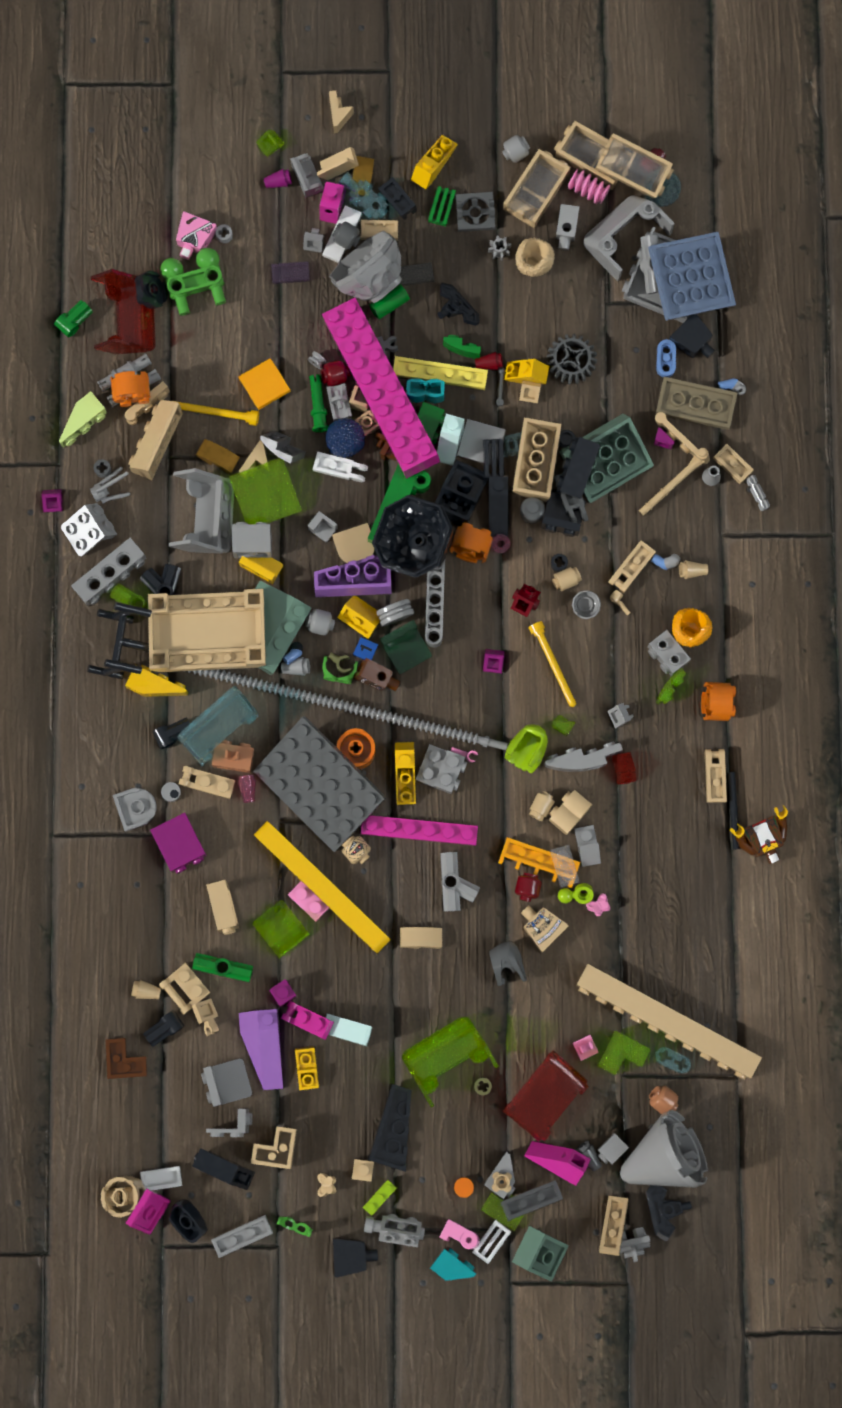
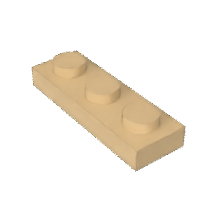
[599,1196,628,1256]

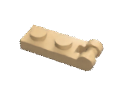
[125,381,170,425]
[608,540,656,594]
[704,749,727,803]
[178,766,236,799]

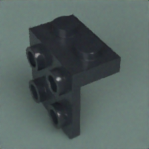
[541,492,586,537]

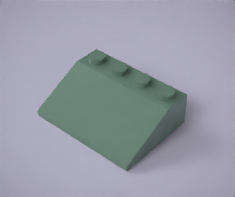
[559,414,654,503]
[255,581,311,675]

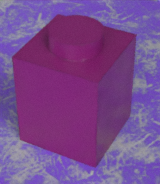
[269,979,297,1007]

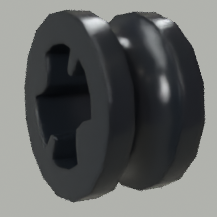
[551,554,568,572]

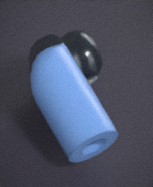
[283,642,303,665]

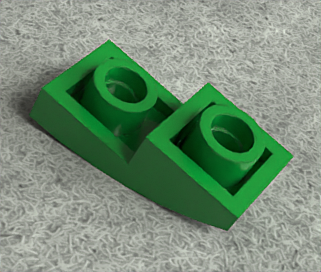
[443,335,481,359]

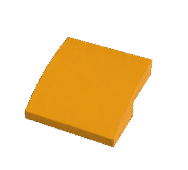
[238,358,291,410]

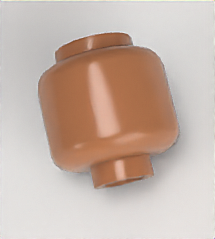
[649,1085,678,1114]

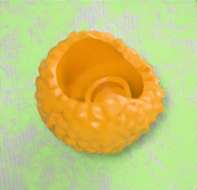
[672,608,712,647]

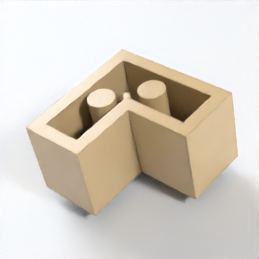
[251,1126,297,1169]

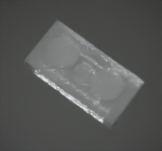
[550,845,579,888]

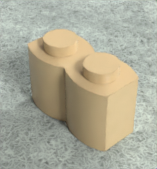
[549,790,592,835]

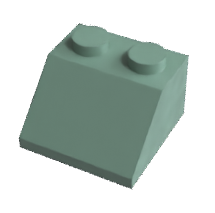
[512,1226,569,1282]

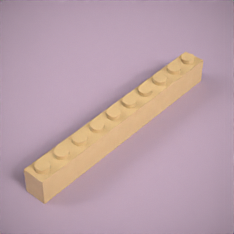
[576,964,762,1080]

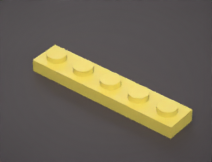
[393,356,488,390]

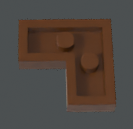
[105,1038,147,1079]

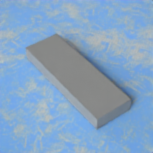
[211,1215,274,1258]

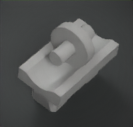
[327,383,352,421]
[620,1227,650,1262]

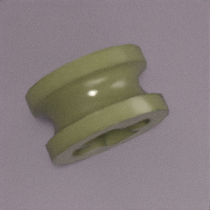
[474,1078,492,1095]

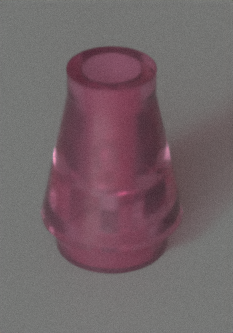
[237,774,256,803]

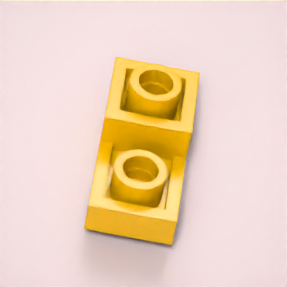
[295,1046,319,1090]

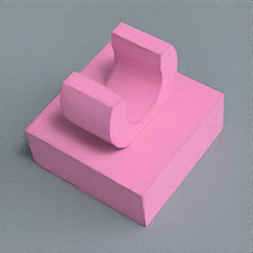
[572,1035,599,1061]

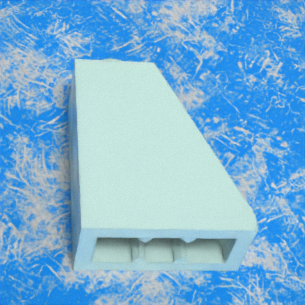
[437,414,465,466]
[326,1014,372,1047]

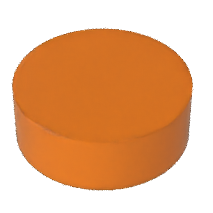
[454,1177,474,1198]

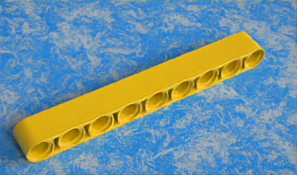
[254,821,391,954]

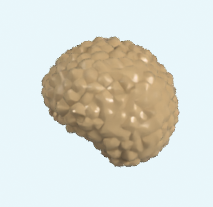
[515,238,555,277]

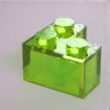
[597,1031,651,1075]

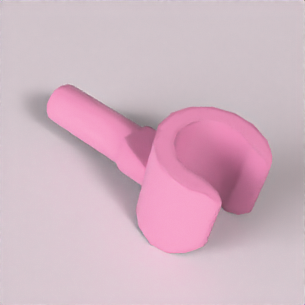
[451,747,478,763]

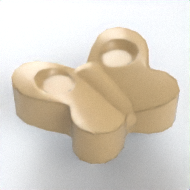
[317,1173,336,1197]

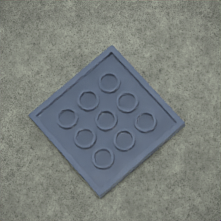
[648,232,736,321]

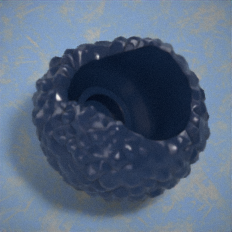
[326,418,365,458]

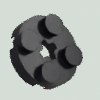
[135,271,168,309]

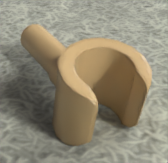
[610,590,631,615]

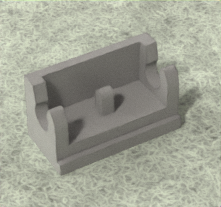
[291,153,324,198]

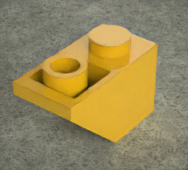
[504,359,549,384]

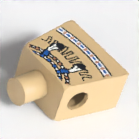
[521,905,568,953]

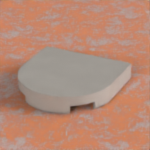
[113,788,157,832]

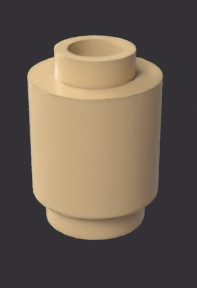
[552,567,582,592]
[529,791,555,821]

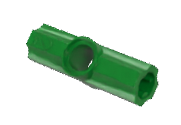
[192,953,253,983]

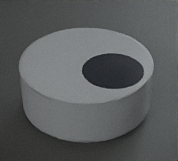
[161,782,181,802]

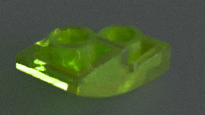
[656,668,686,705]

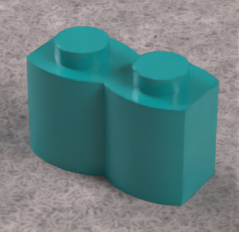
[406,379,445,403]

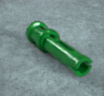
[309,374,329,433]

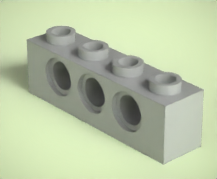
[71,538,147,606]

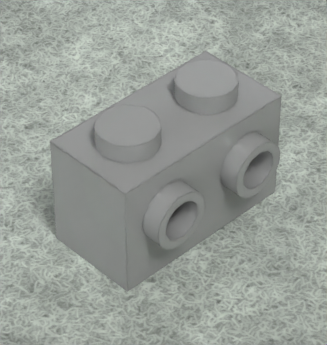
[648,630,691,676]

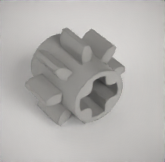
[488,236,511,260]

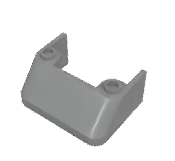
[583,195,675,281]
[169,468,234,554]

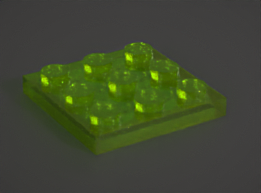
[229,458,302,524]

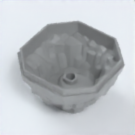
[329,230,402,303]

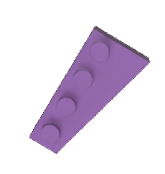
[314,555,392,597]

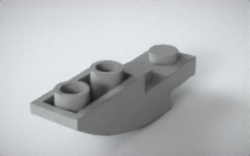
[544,742,623,772]

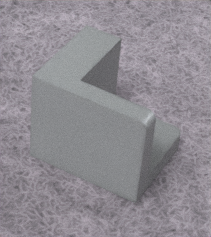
[308,511,338,542]

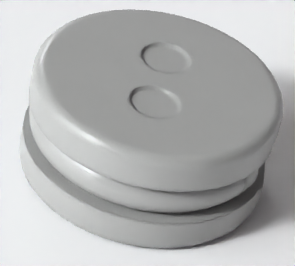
[376,599,414,626]

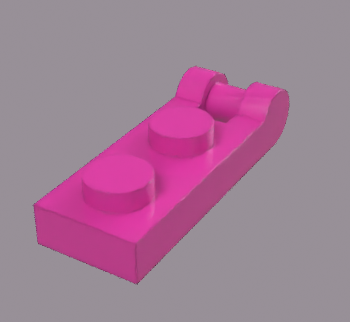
[281,1001,334,1040]

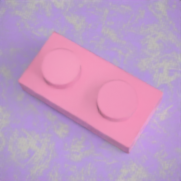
[288,881,329,922]

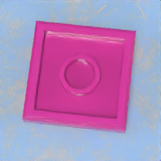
[126,1189,171,1235]

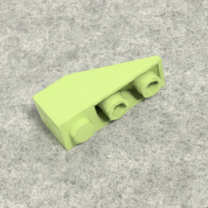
[59,391,107,448]

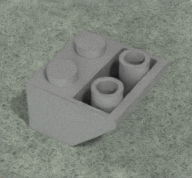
[232,522,272,558]

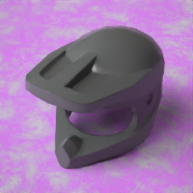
[489,940,527,986]

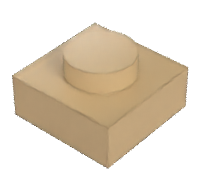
[519,380,541,404]
[352,1159,374,1182]

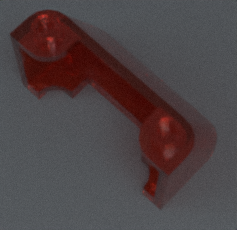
[502,1050,589,1142]

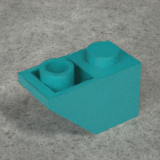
[430,1248,476,1281]

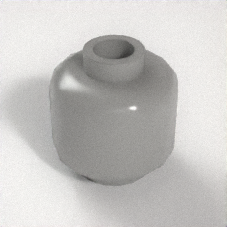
[502,135,530,163]
[305,609,335,636]

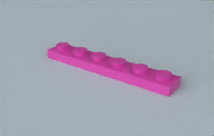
[361,815,478,846]

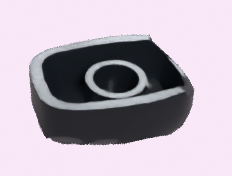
[169,1199,208,1243]

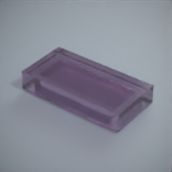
[271,261,310,284]

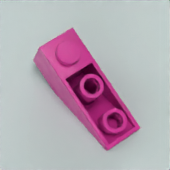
[524,1141,591,1186]

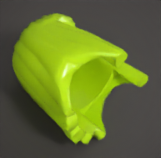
[504,724,548,774]

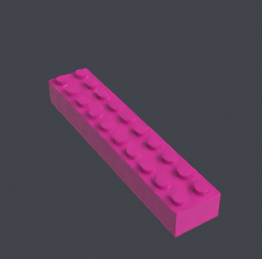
[322,298,440,479]

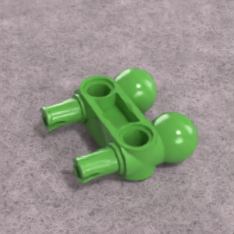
[160,248,226,316]

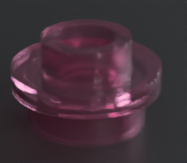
[491,534,510,553]

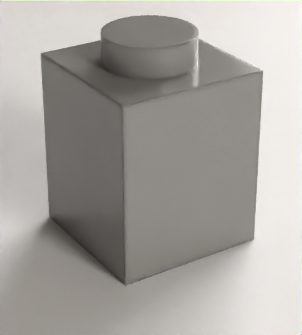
[597,1133,629,1164]

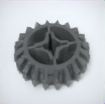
[546,333,597,385]

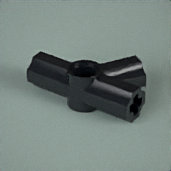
[140,564,182,595]

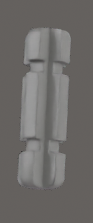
[746,475,770,511]

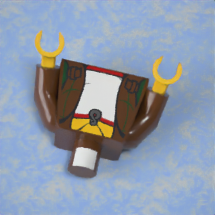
[730,805,788,864]

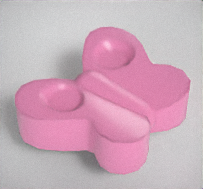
[586,893,610,916]

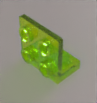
[252,900,310,959]

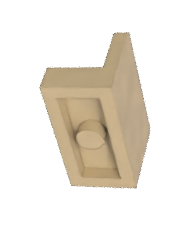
[317,147,359,180]

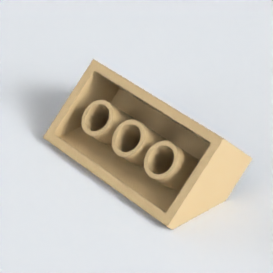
[128,400,183,480]
[512,418,561,502]

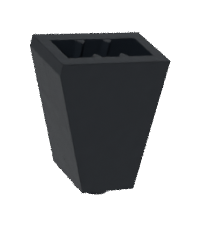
[192,1148,255,1190]

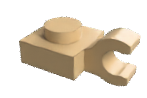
[192,998,219,1036]

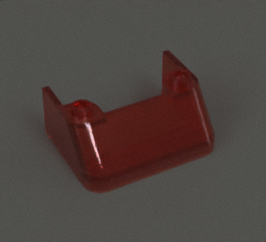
[91,269,156,354]

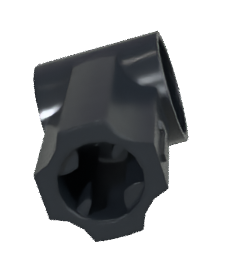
[153,717,194,749]
[143,1010,185,1047]

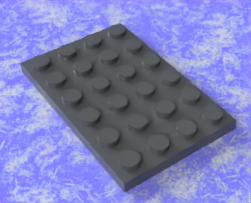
[253,716,387,852]

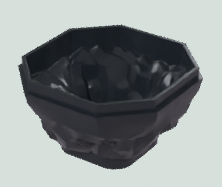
[372,495,453,578]

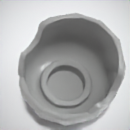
[572,590,601,619]

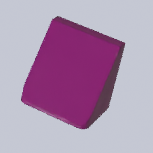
[654,427,674,449]
[42,489,63,512]
[483,649,504,673]

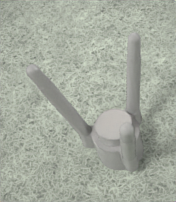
[90,467,130,503]

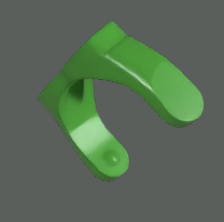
[323,656,358,684]
[277,1216,313,1237]

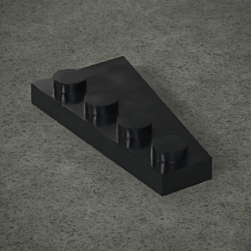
[368,1084,412,1172]

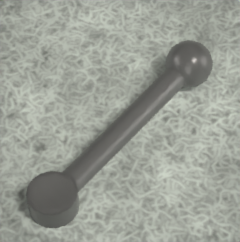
[496,368,506,406]

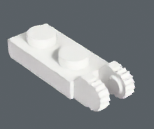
[313,452,368,482]

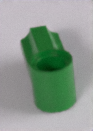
[54,300,93,338]

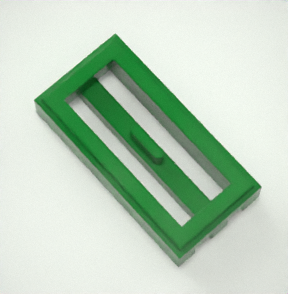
[428,186,456,227]

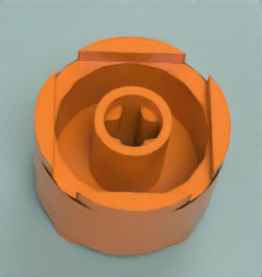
[110,371,151,407]
[450,523,493,563]
[701,682,736,721]
[336,728,375,769]

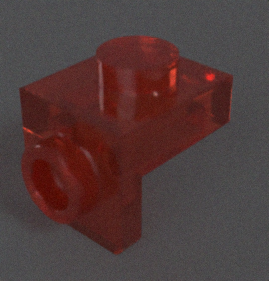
[612,752,636,785]

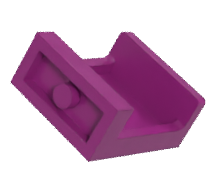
[150,812,207,874]

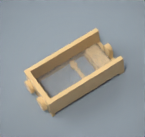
[554,121,632,190]
[595,133,674,199]
[503,149,570,228]

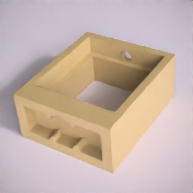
[206,880,239,935]

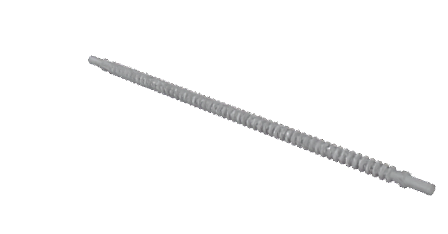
[183,669,508,750]

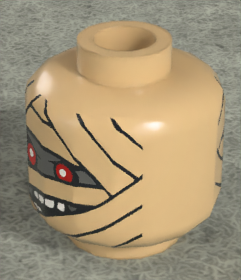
[342,835,371,864]

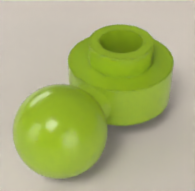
[558,883,594,904]

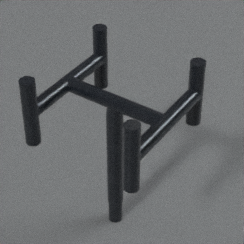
[87,602,152,680]

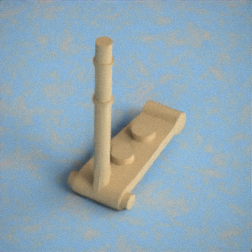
[639,412,710,516]

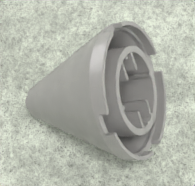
[620,1110,708,1188]

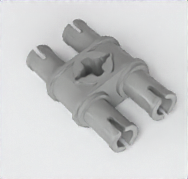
[97,353,161,408]

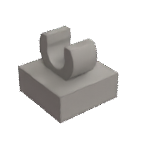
[303,228,323,253]
[607,703,634,728]

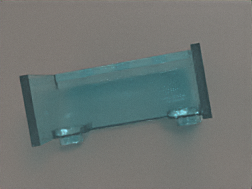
[177,686,259,767]

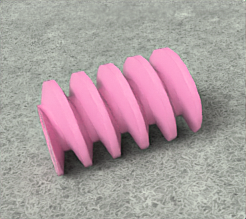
[568,169,611,204]

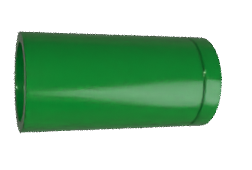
[369,284,410,320]

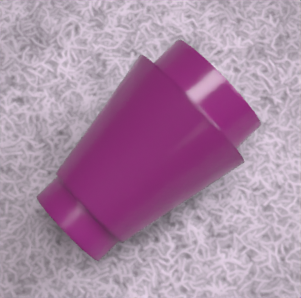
[264,169,292,188]

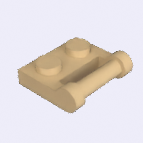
[159,963,211,1015]

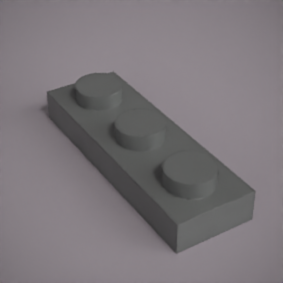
[501,1180,563,1221]

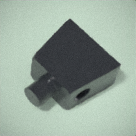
[669,314,715,359]
[333,1238,378,1278]

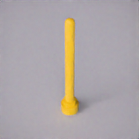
[174,401,259,426]
[528,621,576,707]

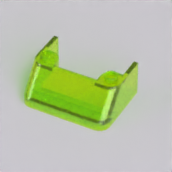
[402,1017,499,1107]

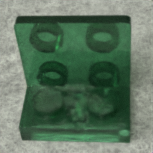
[380,620,432,675]

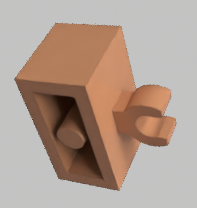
[212,740,255,773]

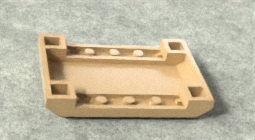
[148,589,266,672]

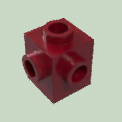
[510,584,541,617]

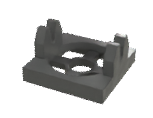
[456,192,495,232]

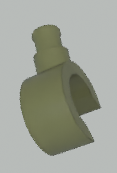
[328,652,352,674]

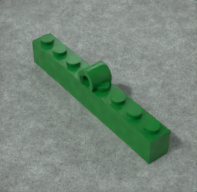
[367,402,445,543]

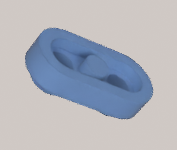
[656,339,676,377]

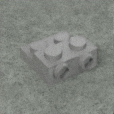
[416,744,467,794]

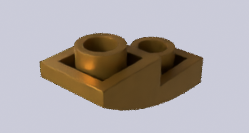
[350,156,374,197]
[195,439,240,474]

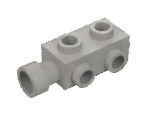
[364,1214,425,1247]

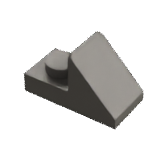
[574,825,601,867]

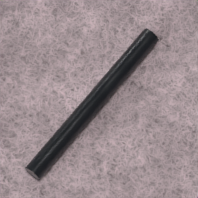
[727,772,741,850]

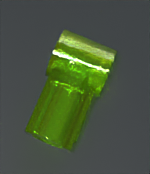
[110,583,148,609]

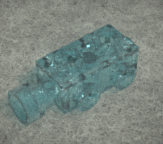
[338,172,388,220]

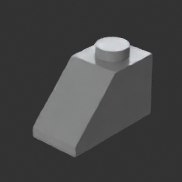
[484,1152,515,1199]

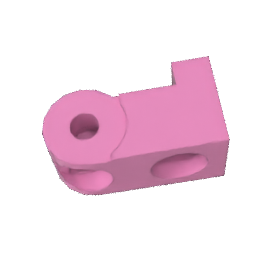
[440,1219,480,1250]

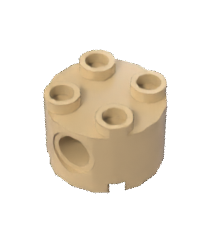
[101,1176,145,1217]

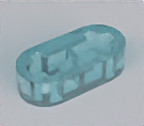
[655,1047,691,1074]

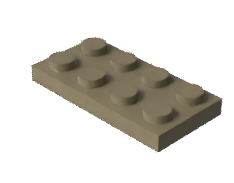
[656,377,737,430]

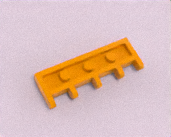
[498,837,580,888]

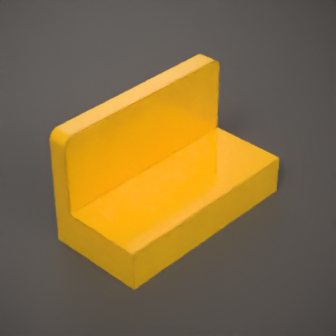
[239,556,283,584]
[337,596,381,639]

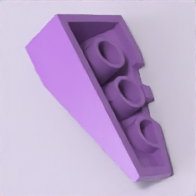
[239,1009,283,1090]

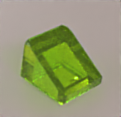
[256,130,284,157]

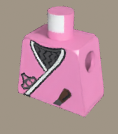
[176,211,217,260]

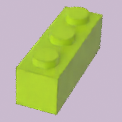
[363,1180,397,1216]

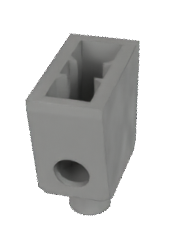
[556,204,579,250]

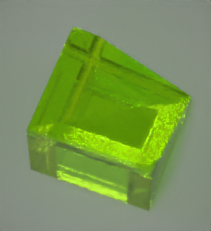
[551,715,576,736]

